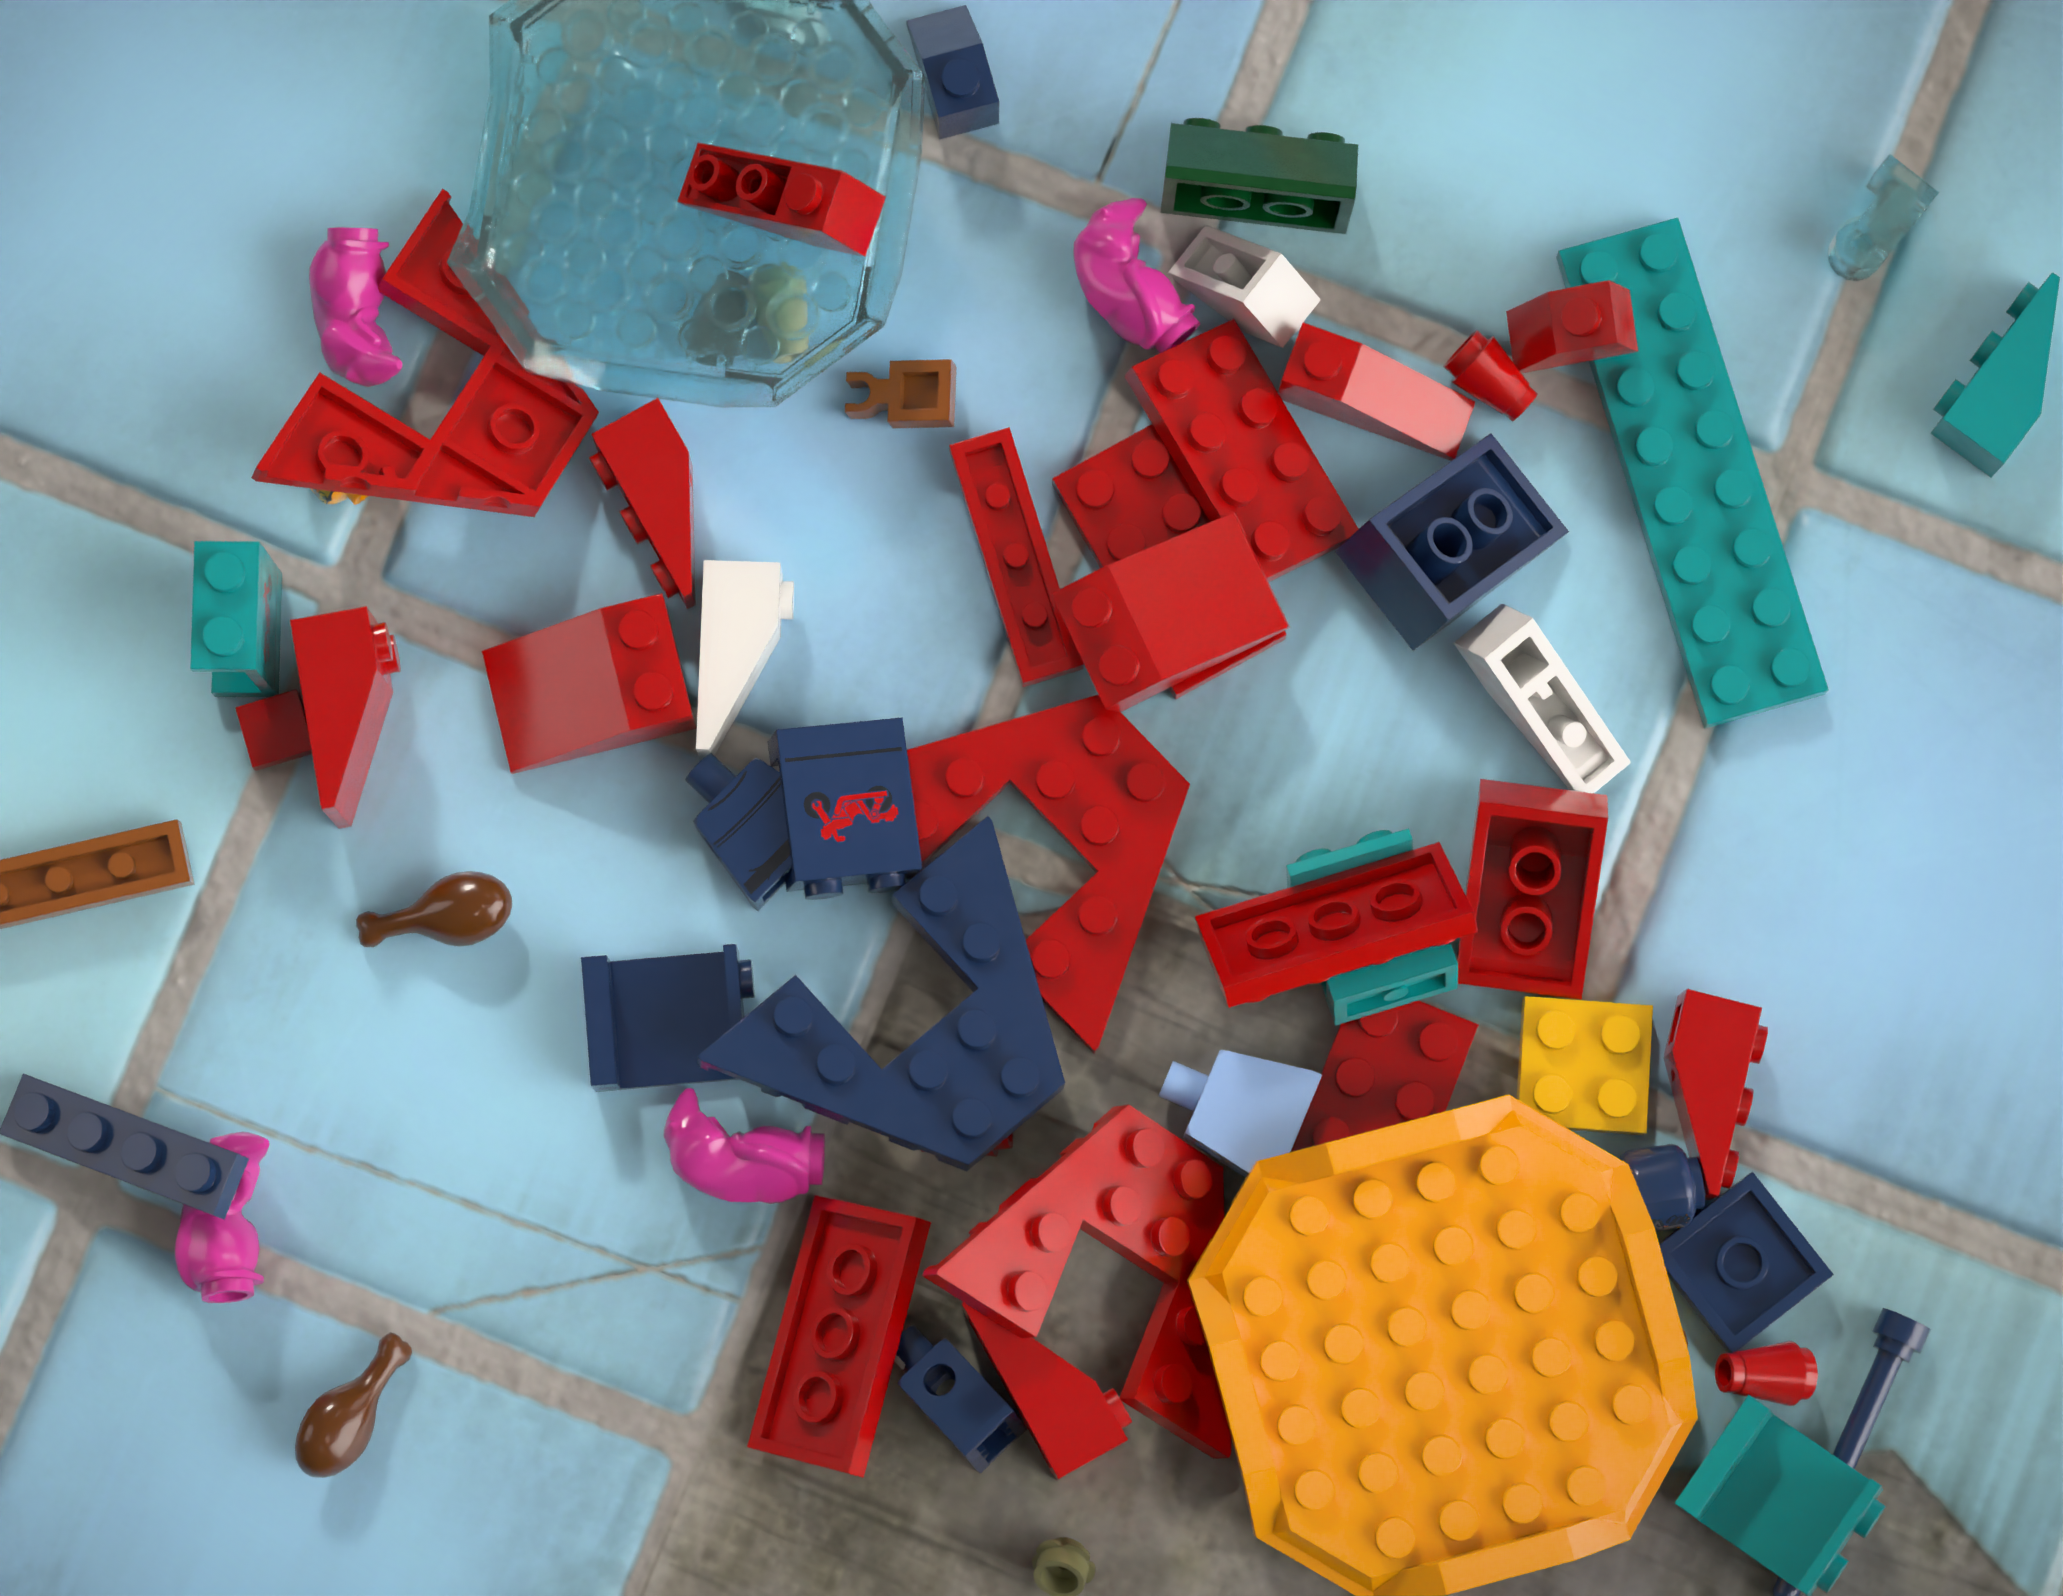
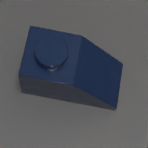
[906,5,999,140]

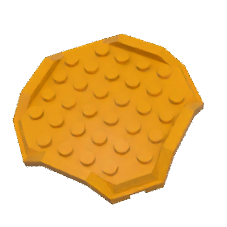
[1187,1095,1698,1596]

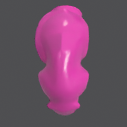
[1073,198,1200,353]
[309,227,402,387]
[664,1088,825,1204]
[175,1131,270,1303]

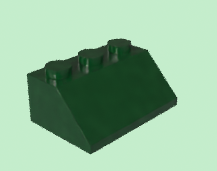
[1160,118,1358,234]

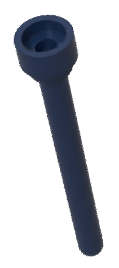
[1773,1308,1931,1596]

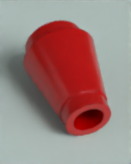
[1443,330,1538,422]
[1715,1341,1818,1406]

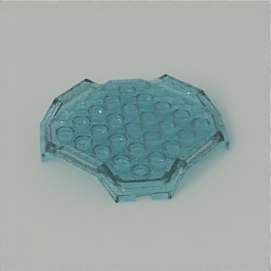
[447,0,925,408]

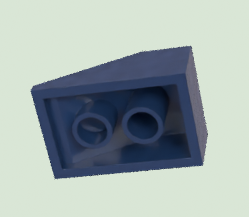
[1335,433,1569,651]

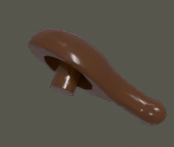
[356,871,512,947]
[295,1332,412,1478]

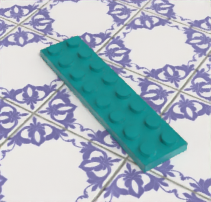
[1556,217,1829,729]

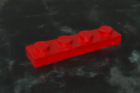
[949,427,1084,687]

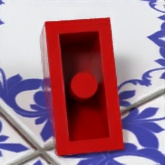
[1506,280,1638,373]

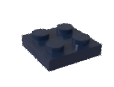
[1659,1172,1834,1353]

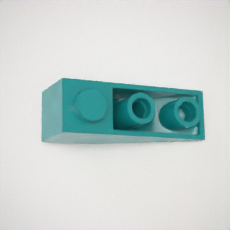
[1930,272,2060,478]

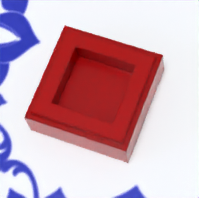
[235,689,312,771]

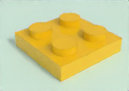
[1517,996,1653,1135]

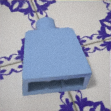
[1158,1050,1322,1178]

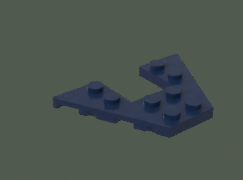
[697,816,1065,1172]

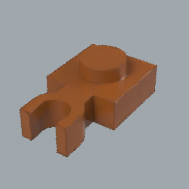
[845,359,957,429]

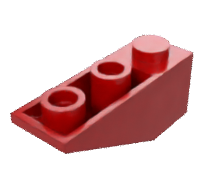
[677,142,886,257]
[589,398,696,609]
[1663,989,1768,1200]

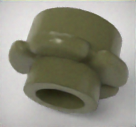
[1032,1537,1096,1596]

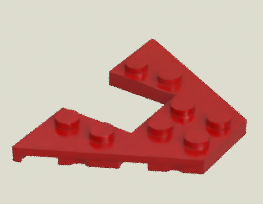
[251,188,599,517]
[907,694,1190,1054]
[922,1104,1231,1459]

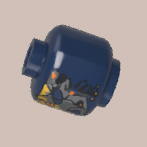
[1620,1144,1705,1231]

